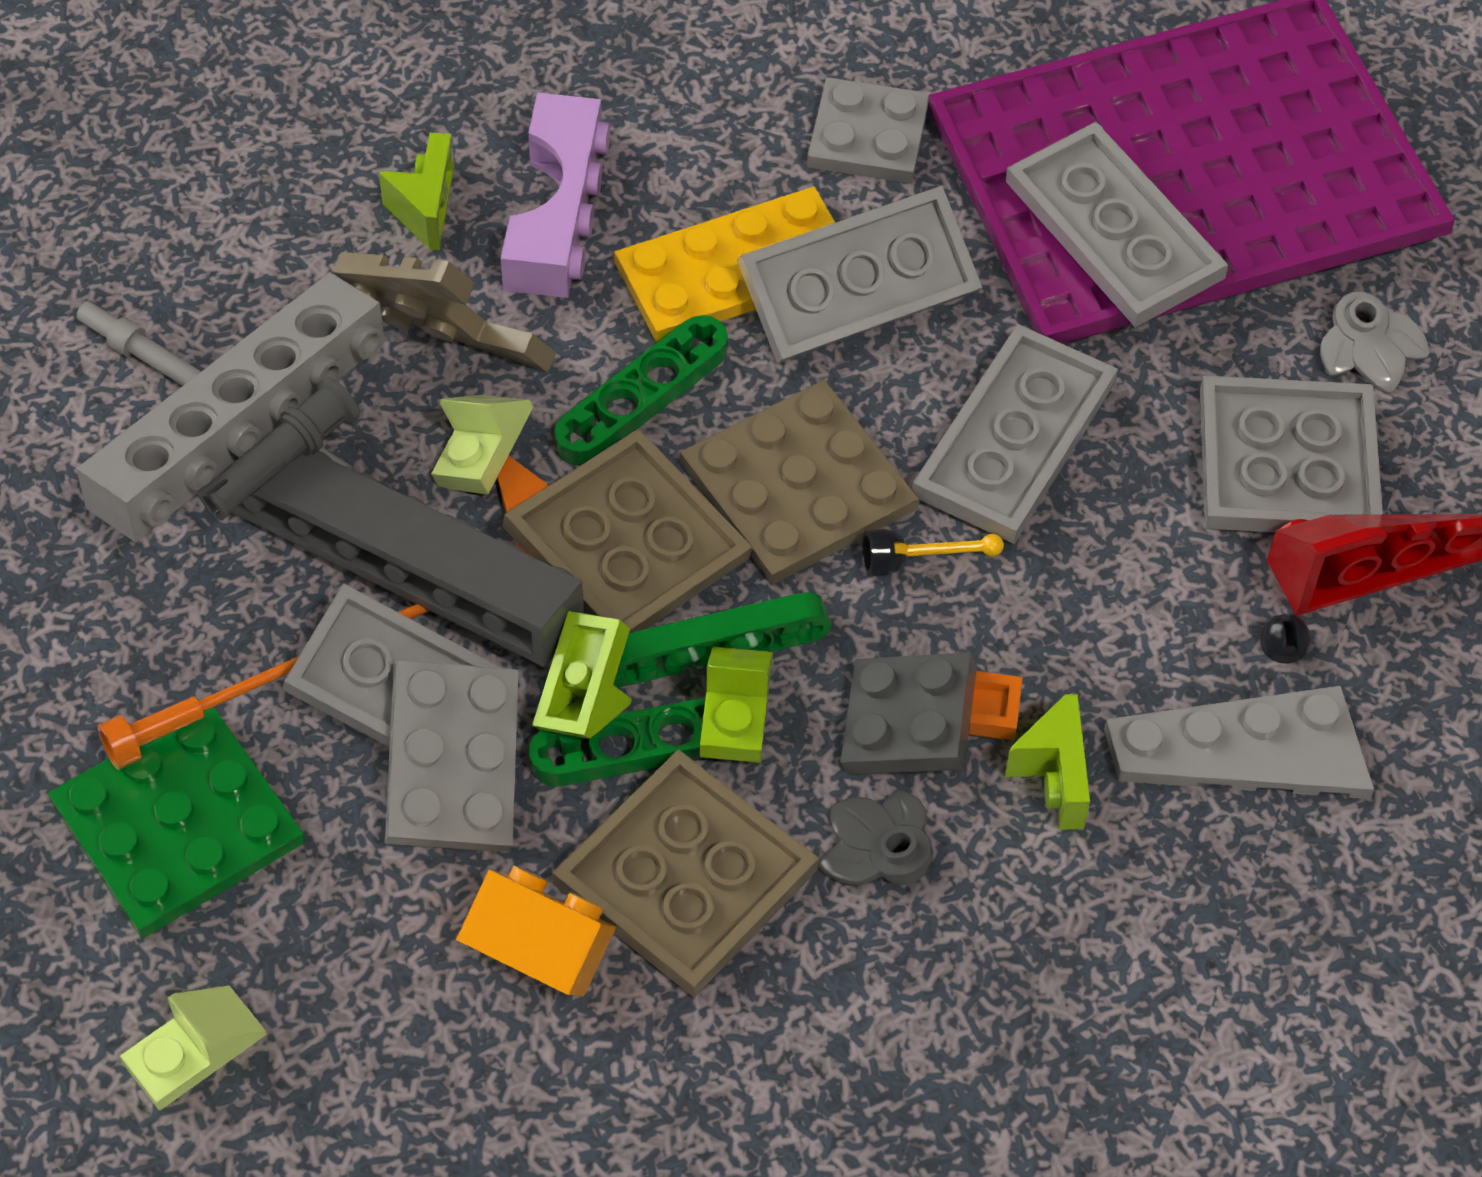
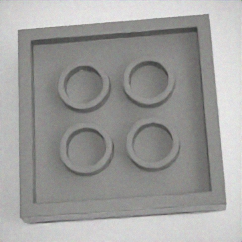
[1200,376,1383,532]

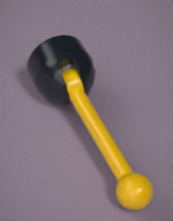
[862,529,1004,577]

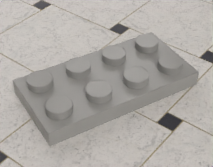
[1006,122,1228,328]
[737,186,982,364]
[912,324,1118,544]

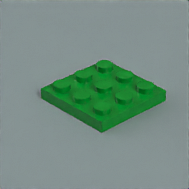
[48,707,306,939]

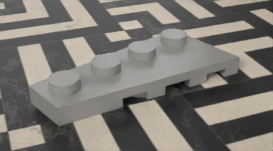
[1104,686,1374,799]

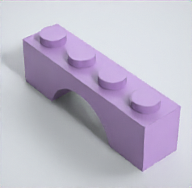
[500,92,611,298]

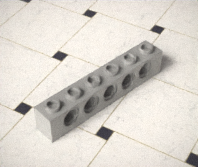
[76,272,385,543]

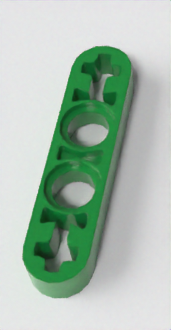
[554,315,728,466]
[613,592,832,688]
[529,697,707,787]

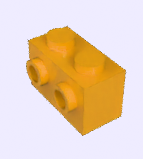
[456,865,616,997]

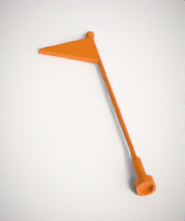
[97,456,549,770]

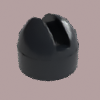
[1260,614,1310,664]

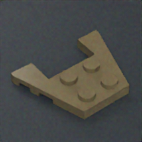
[333,252,556,372]

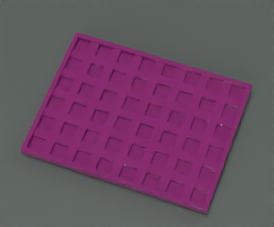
[928,0,1455,344]

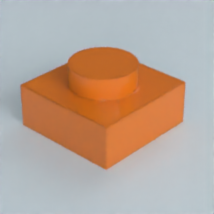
[969,671,1023,741]

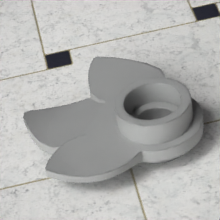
[1320,291,1429,393]

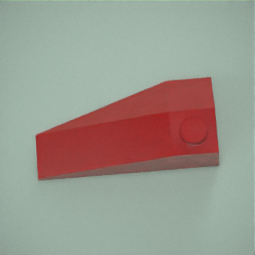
[1267,514,1482,616]

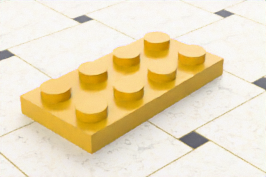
[614,186,835,343]

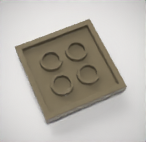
[680,380,919,585]
[503,429,752,633]
[552,749,819,998]

